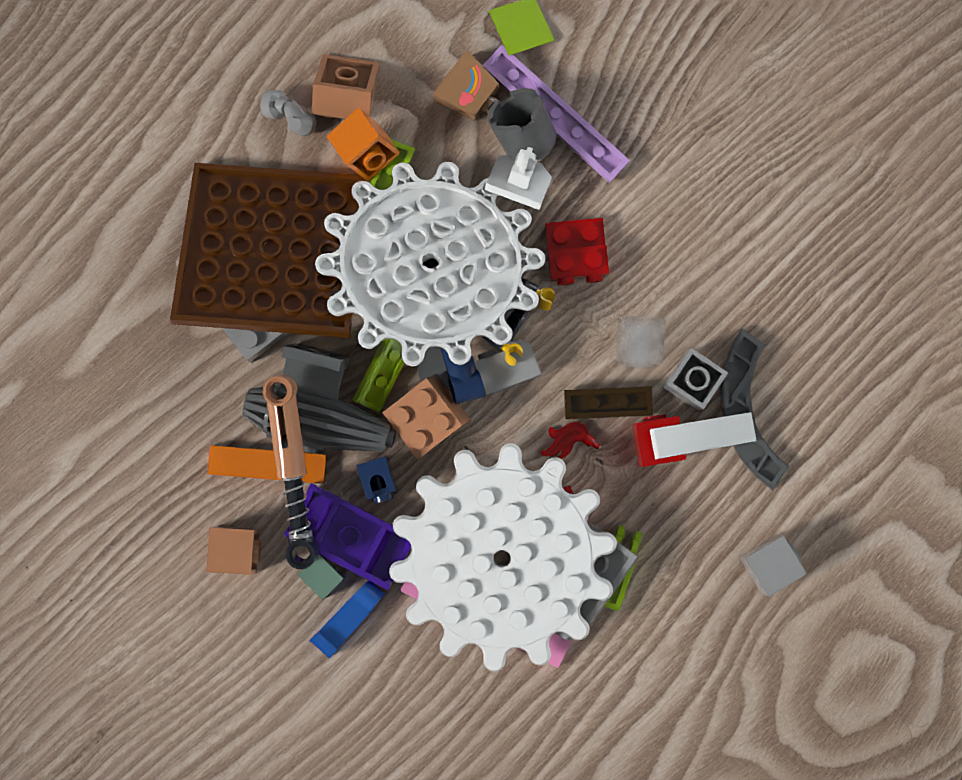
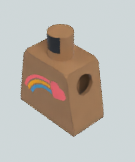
[433,50,501,121]

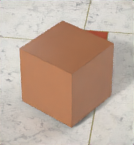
[206,527,261,575]

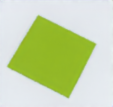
[488,0,555,56]

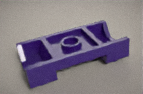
[284,483,411,590]

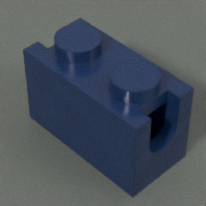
[356,456,398,504]

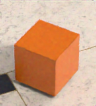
[326,107,400,181]

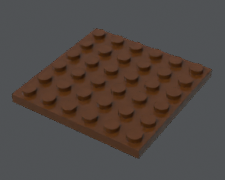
[170,162,368,338]

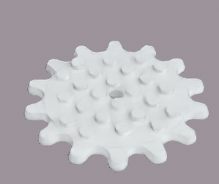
[315,162,545,366]
[389,443,617,672]

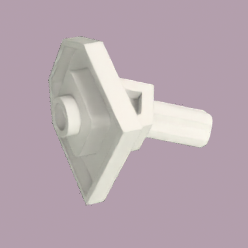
[485,147,552,210]

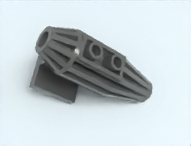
[242,343,396,454]

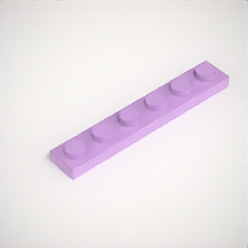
[482,45,630,184]

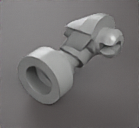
[261,90,317,136]

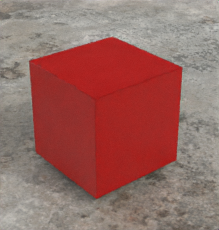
[632,414,686,467]

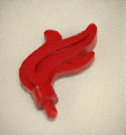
[540,422,600,459]

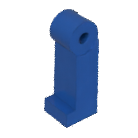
[309,580,385,658]

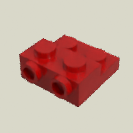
[545,218,609,286]

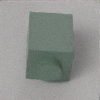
[298,554,346,600]

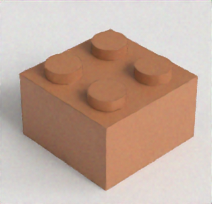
[382,374,471,460]

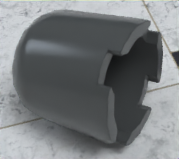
[487,88,557,161]

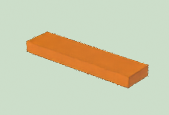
[207,445,327,484]

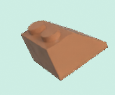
[312,54,380,119]

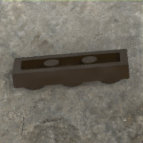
[564,386,653,420]

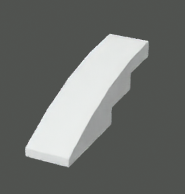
[650,412,756,459]

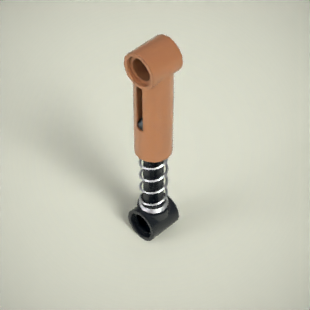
[263,374,320,570]

